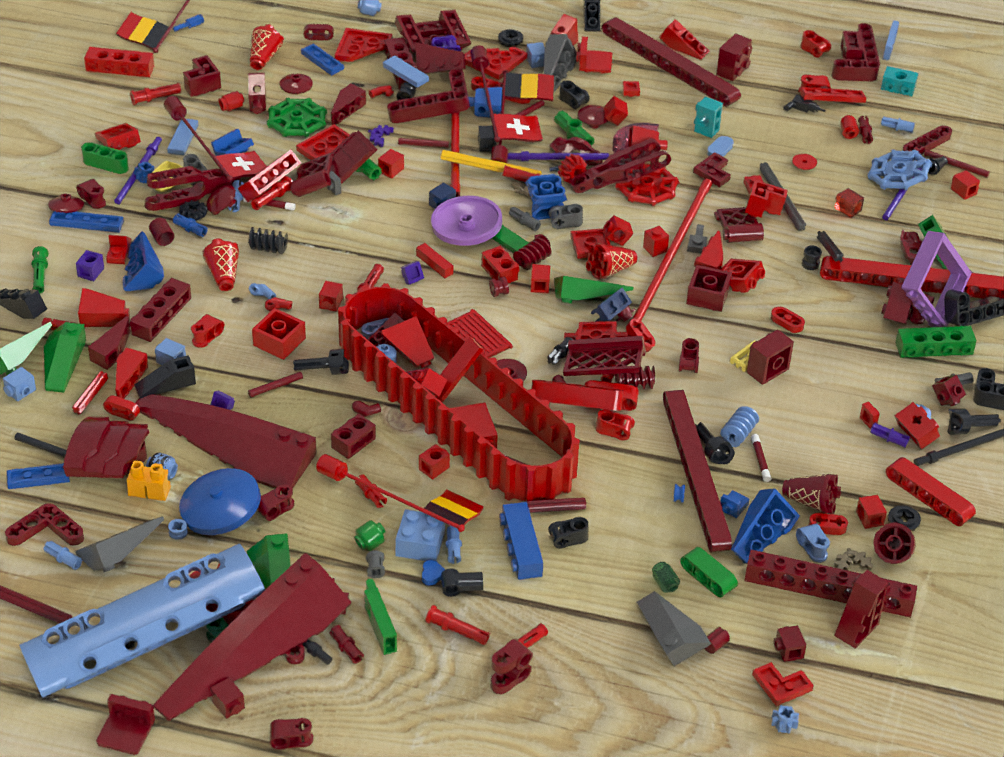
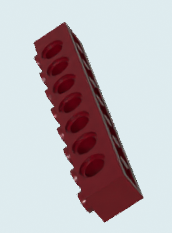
[744,550,918,618]

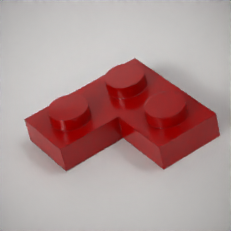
[752,662,814,706]

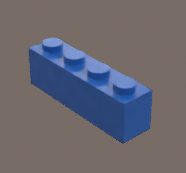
[499,502,543,580]

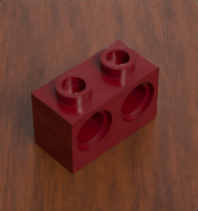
[840,31,863,59]
[331,414,376,459]

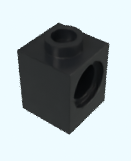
[478,125,497,152]

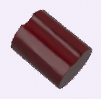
[704,627,730,654]

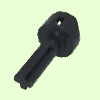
[293,349,349,375]
[947,409,1001,435]
[695,422,735,464]

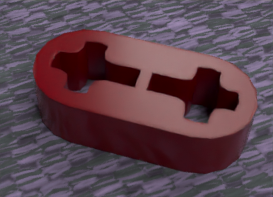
[303,24,334,41]

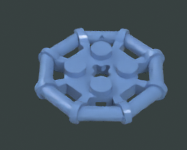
[867,149,932,190]

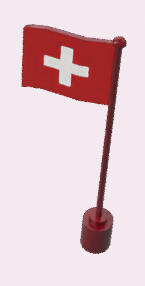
[470,45,543,142]
[164,96,266,182]

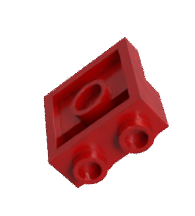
[95,123,141,150]
[721,258,765,293]

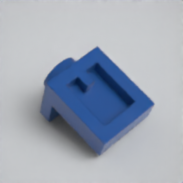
[720,490,750,519]

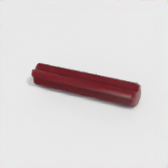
[527,497,586,513]

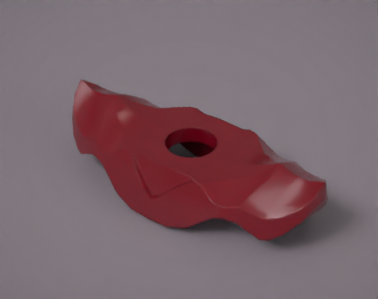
[549,137,603,166]
[900,229,923,265]

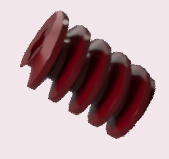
[513,235,552,270]
[615,365,655,390]

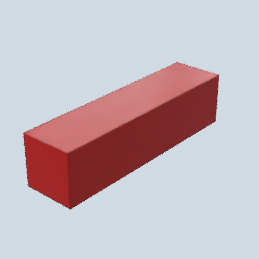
[416,243,454,278]

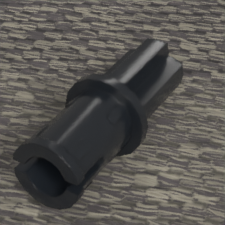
[547,337,573,365]

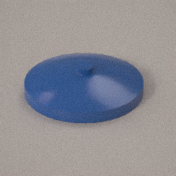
[179,468,261,535]

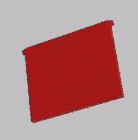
[447,309,513,358]

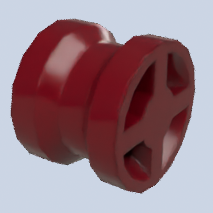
[489,277,509,297]

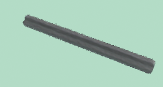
[759,162,806,231]

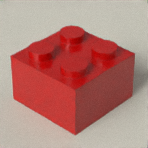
[252,308,306,360]

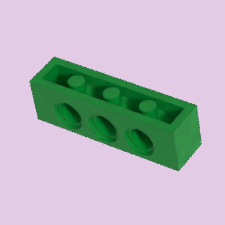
[895,326,977,358]

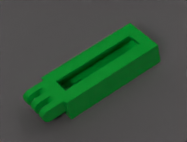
[364,579,397,655]

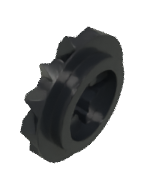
[498,29,524,47]
[179,200,207,220]
[888,506,921,531]

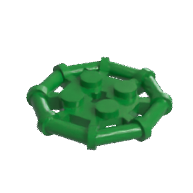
[266,97,327,138]

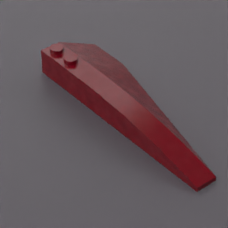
[135,394,317,489]
[153,553,352,721]

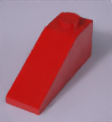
[115,347,148,399]

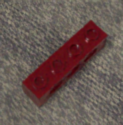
[385,37,417,90]
[130,278,191,342]

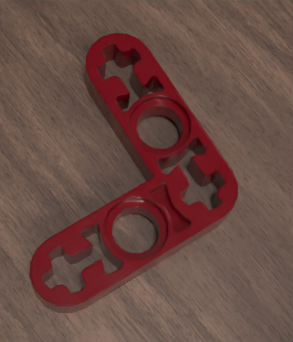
[5,503,84,546]

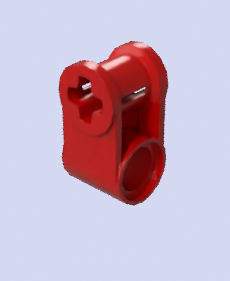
[800,30,831,58]
[798,74,831,94]
[191,314,225,348]
[596,409,635,441]

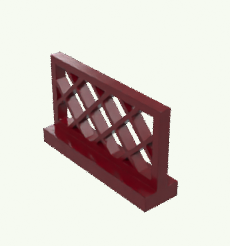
[563,336,646,376]

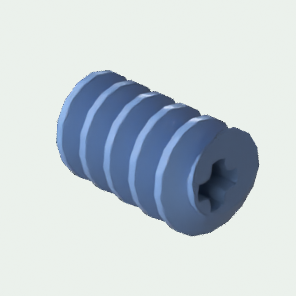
[720,406,759,447]

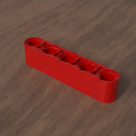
[531,380,624,410]
[886,457,976,526]

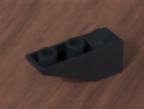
[583,0,600,32]
[0,288,47,319]
[134,355,196,399]

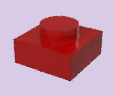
[622,81,640,97]
[859,401,880,430]

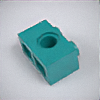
[881,66,919,97]
[694,96,723,138]

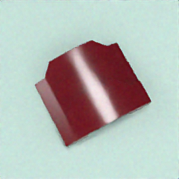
[395,9,472,53]
[63,416,150,478]

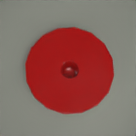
[792,154,817,170]

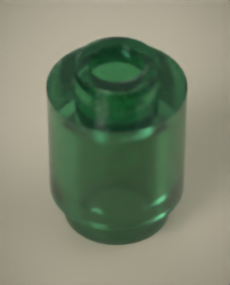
[652,561,680,593]

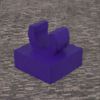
[401,261,424,285]
[210,390,235,410]

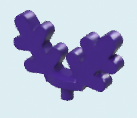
[368,125,394,147]

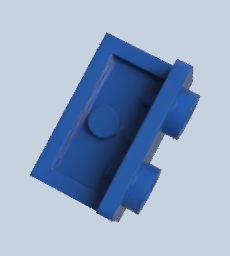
[211,129,254,156]

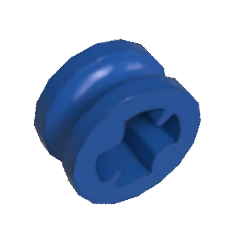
[673,484,685,503]

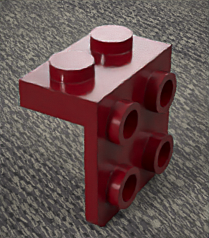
[96,694,155,755]

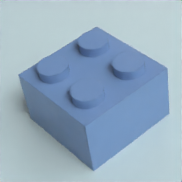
[395,509,445,562]

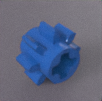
[134,162,155,183]

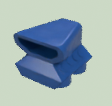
[525,174,567,220]

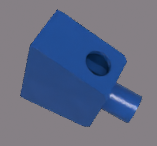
[468,87,502,118]

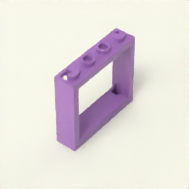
[901,231,972,327]

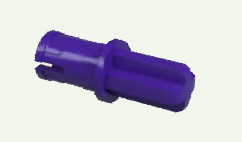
[870,423,910,448]

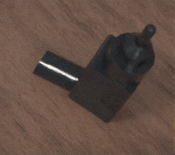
[783,95,826,113]

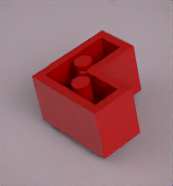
[745,180,788,218]

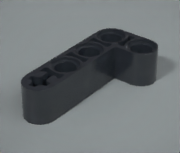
[944,289,1004,326]
[973,368,1004,410]

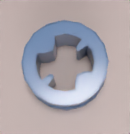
[168,519,188,540]

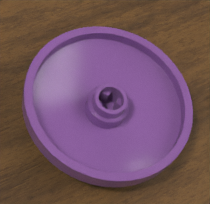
[431,196,502,246]

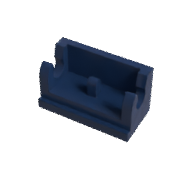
[591,287,632,322]

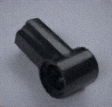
[441,568,484,597]

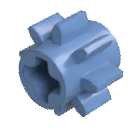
[771,705,799,734]

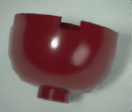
[873,522,916,564]

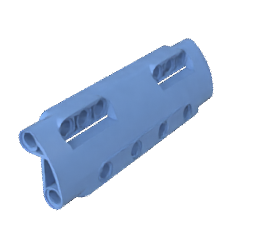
[19,543,265,698]

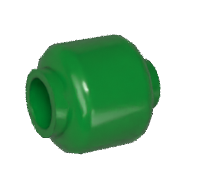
[354,520,386,551]

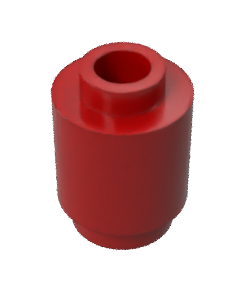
[218,91,245,111]
[840,115,859,139]

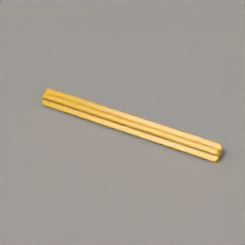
[441,150,542,175]

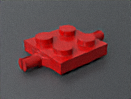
[564,321,628,340]

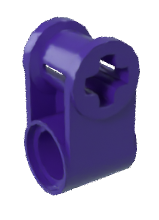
[431,35,461,52]

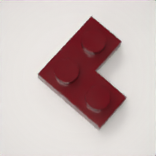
[693,152,731,187]

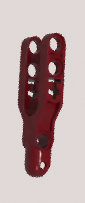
[571,139,671,193]
[144,166,241,211]

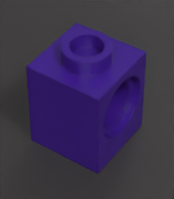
[76,250,104,282]

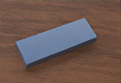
[883,20,899,60]
[383,56,429,88]
[167,119,199,155]

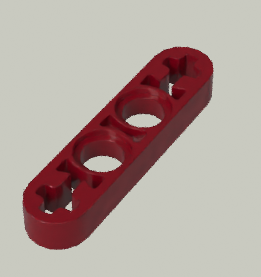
[902,125,952,155]

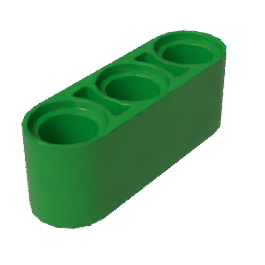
[81,142,129,174]
[680,547,738,598]

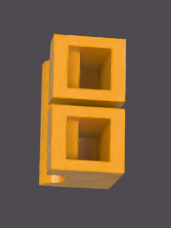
[127,461,171,501]

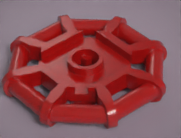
[615,164,679,206]

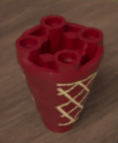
[782,474,841,514]

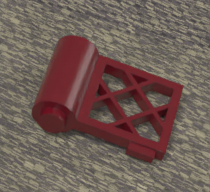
[291,153,333,197]
[714,207,764,243]

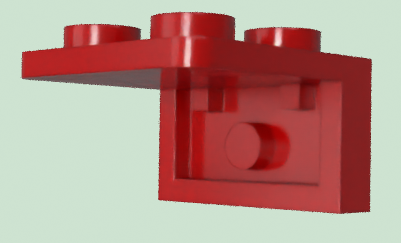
[576,36,613,73]

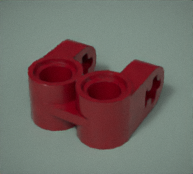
[490,639,533,694]

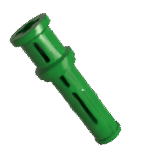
[31,246,49,294]

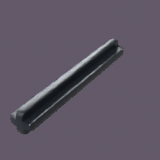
[817,231,844,262]

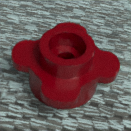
[616,306,635,322]

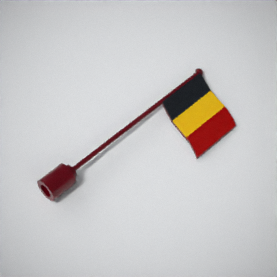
[116,0,190,53]
[491,70,554,163]

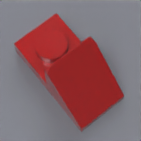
[106,235,132,264]

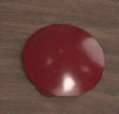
[577,105,609,129]
[206,185,236,215]

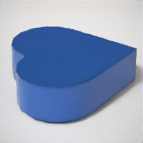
[422,560,445,586]

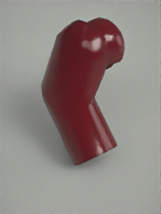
[352,401,381,417]

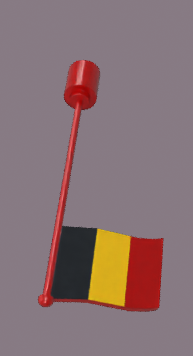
[316,454,484,532]

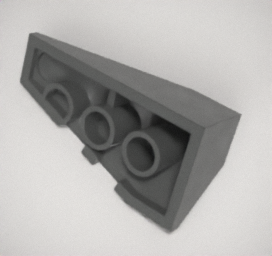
[544,34,577,92]
[75,516,164,572]
[637,591,711,666]

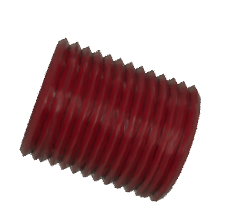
[149,218,175,246]

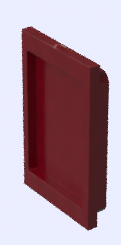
[330,130,378,184]

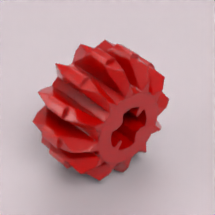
[558,153,587,183]

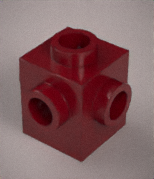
[932,374,966,406]

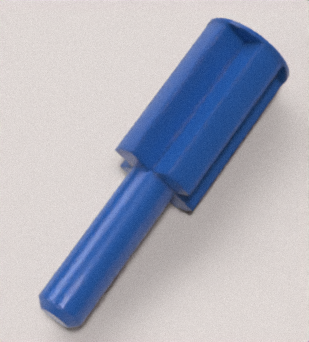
[173,14,204,31]

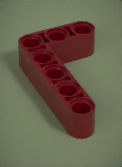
[831,23,880,81]
[387,68,470,124]

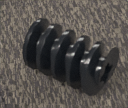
[248,227,288,254]

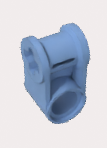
[796,523,830,563]

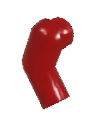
[368,85,394,98]
[265,297,293,311]

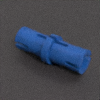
[173,213,208,237]

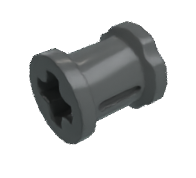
[366,550,385,578]

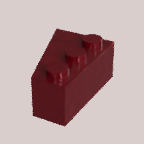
[834,570,889,649]

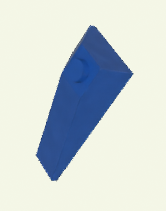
[122,231,164,292]
[731,488,800,563]

